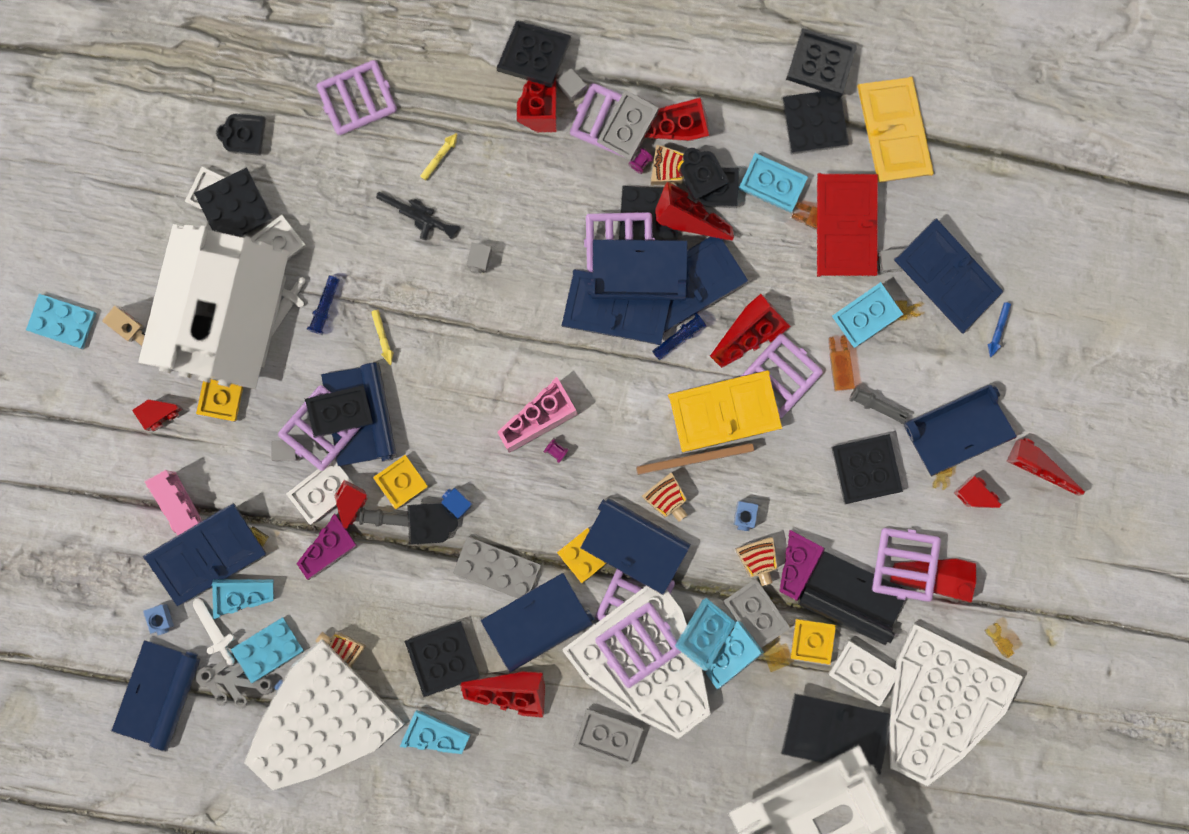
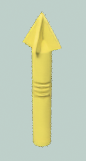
[420,133,457,181]
[371,310,394,365]

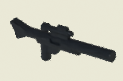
[376,191,461,240]

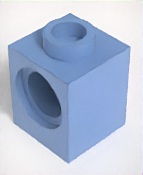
[733,501,758,531]
[143,604,174,636]

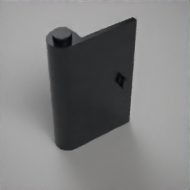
[798,551,907,645]

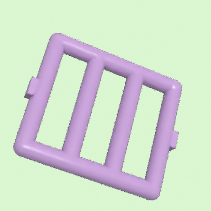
[317,60,397,135]
[570,83,625,158]
[584,212,655,272]
[740,334,823,419]
[278,385,361,471]
[872,528,941,602]
[595,569,675,621]
[595,602,681,688]

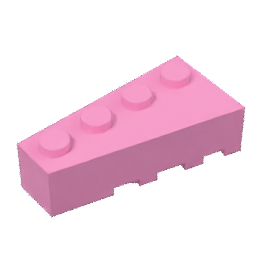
[498,377,578,453]
[145,470,202,535]

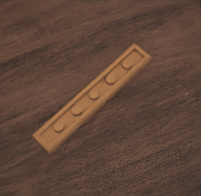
[636,443,754,475]

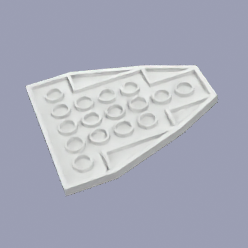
[562,586,710,739]
[889,624,1022,786]
[245,639,404,790]

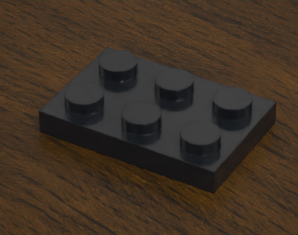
[305,386,373,438]

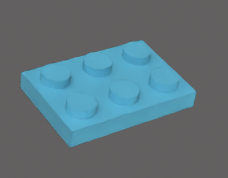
[739,153,808,213]
[832,282,904,348]
[26,294,96,349]
[675,598,736,671]
[231,617,303,683]

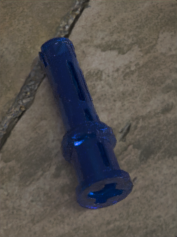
[306,275,340,335]
[652,313,707,361]

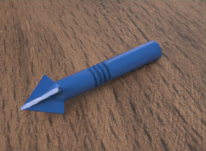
[987,302,1011,358]

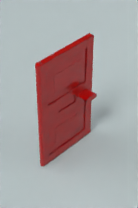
[817,173,878,277]

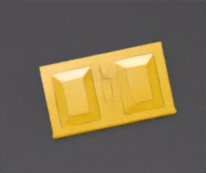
[857,76,934,183]
[668,370,782,453]

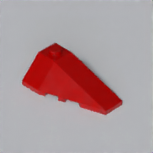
[517,79,556,133]
[644,98,709,141]
[655,182,734,241]
[710,294,791,368]
[1007,438,1085,496]
[890,558,976,602]
[460,672,545,718]

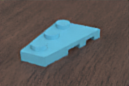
[212,579,274,619]
[706,621,764,689]
[400,710,471,754]

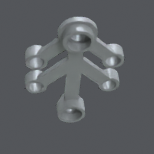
[196,654,274,709]

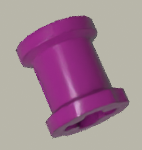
[628,148,654,174]
[543,438,569,463]

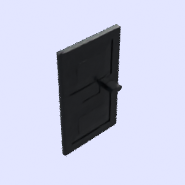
[781,693,890,775]

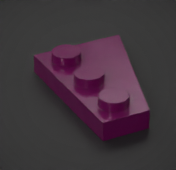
[296,513,357,580]
[779,530,826,601]

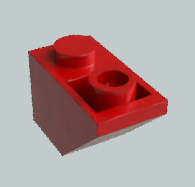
[132,399,183,432]
[953,476,1002,508]
[334,479,367,529]

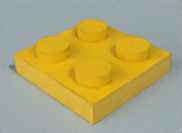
[196,379,243,422]
[373,455,428,510]
[557,528,606,583]
[790,619,836,665]

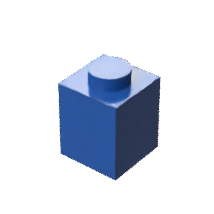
[441,488,473,519]

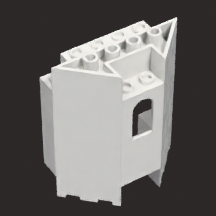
[138,224,289,389]
[729,746,906,834]

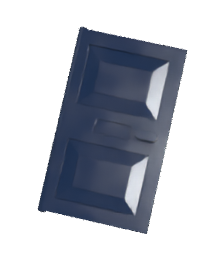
[894,218,1004,334]
[664,237,749,333]
[561,269,671,345]
[143,503,266,607]

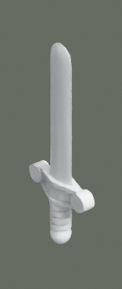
[272,277,305,335]
[193,598,235,665]

